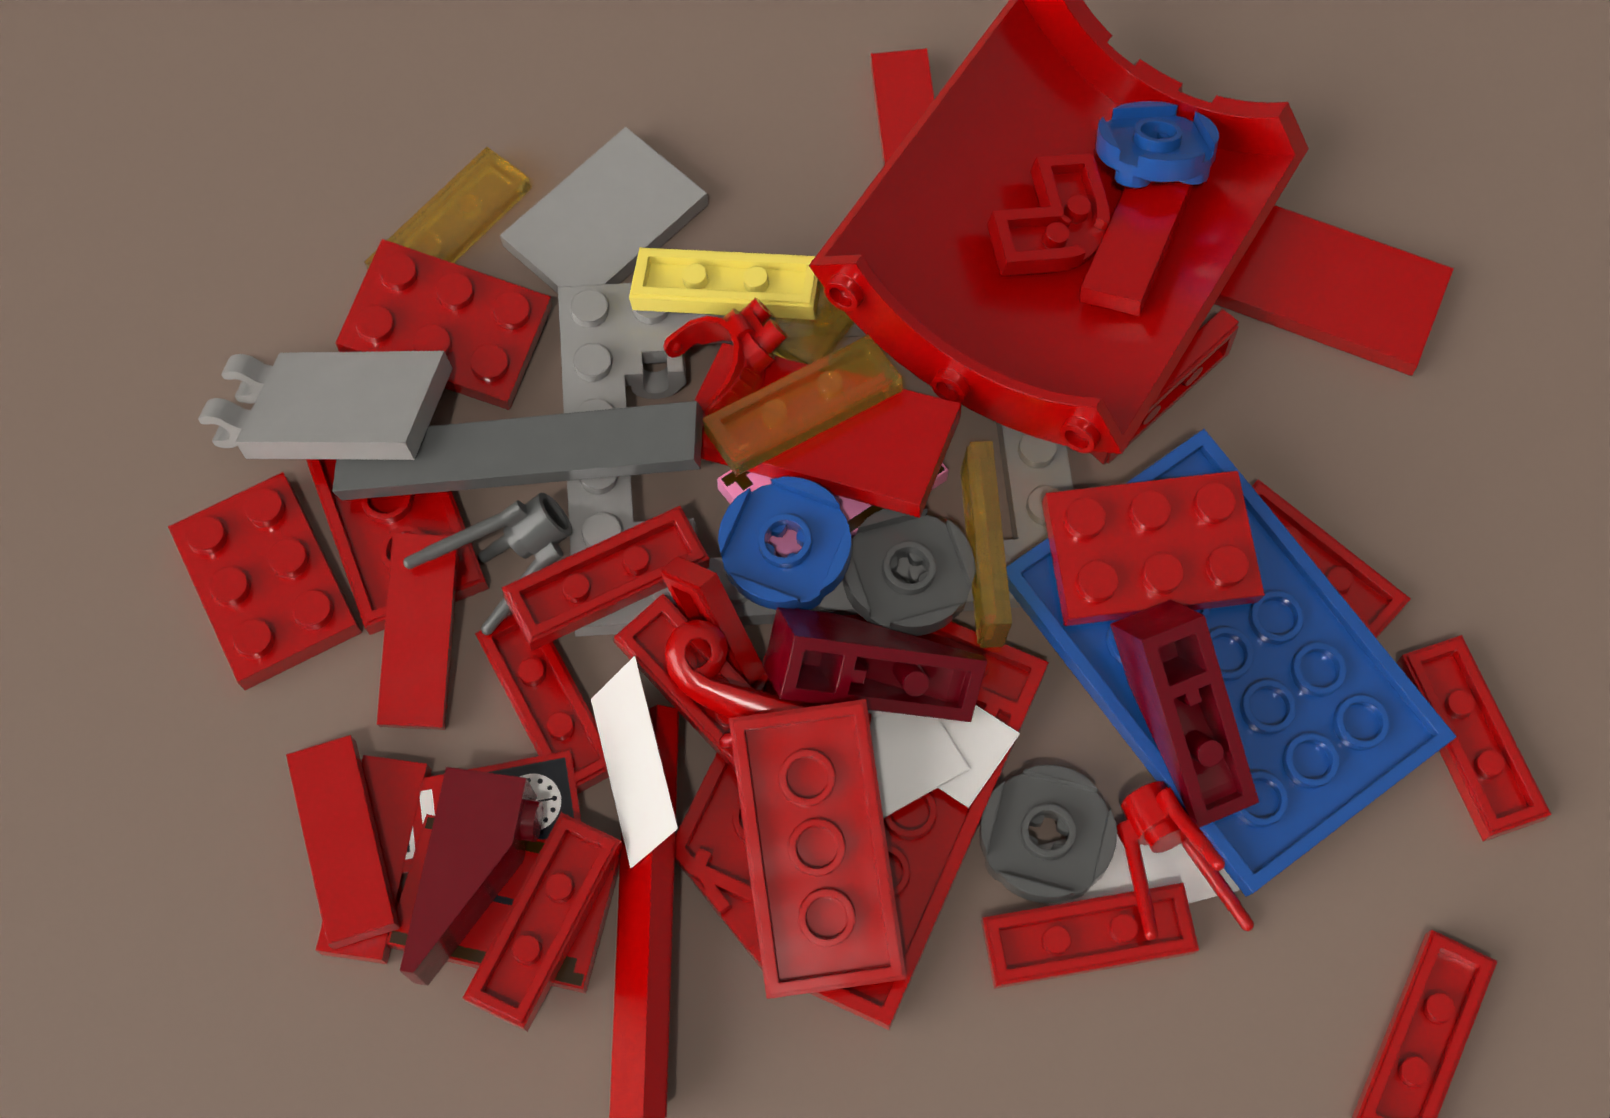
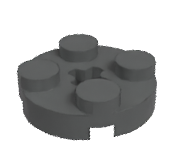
[842,508,975,636]
[979,765,1117,903]

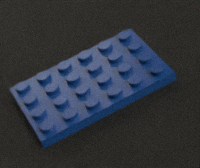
[999,429,1457,897]

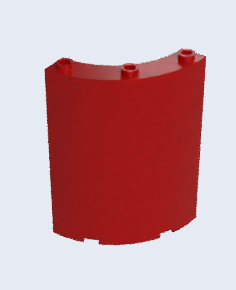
[809,0,1309,454]

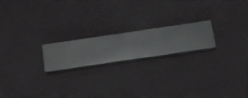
[332,401,703,500]

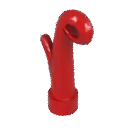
[664,619,872,749]

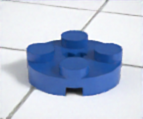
[1095,101,1219,188]
[718,476,852,610]

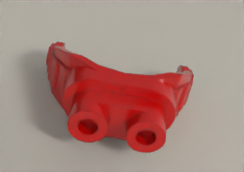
[663,297,788,420]

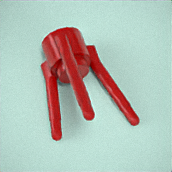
[1117,781,1254,940]

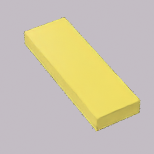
[629,247,821,320]

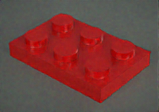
[335,239,552,410]
[1042,471,1265,626]
[168,472,362,690]

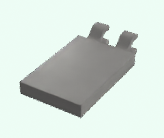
[198,351,452,460]

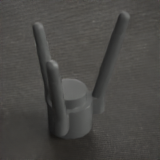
[403,492,572,635]

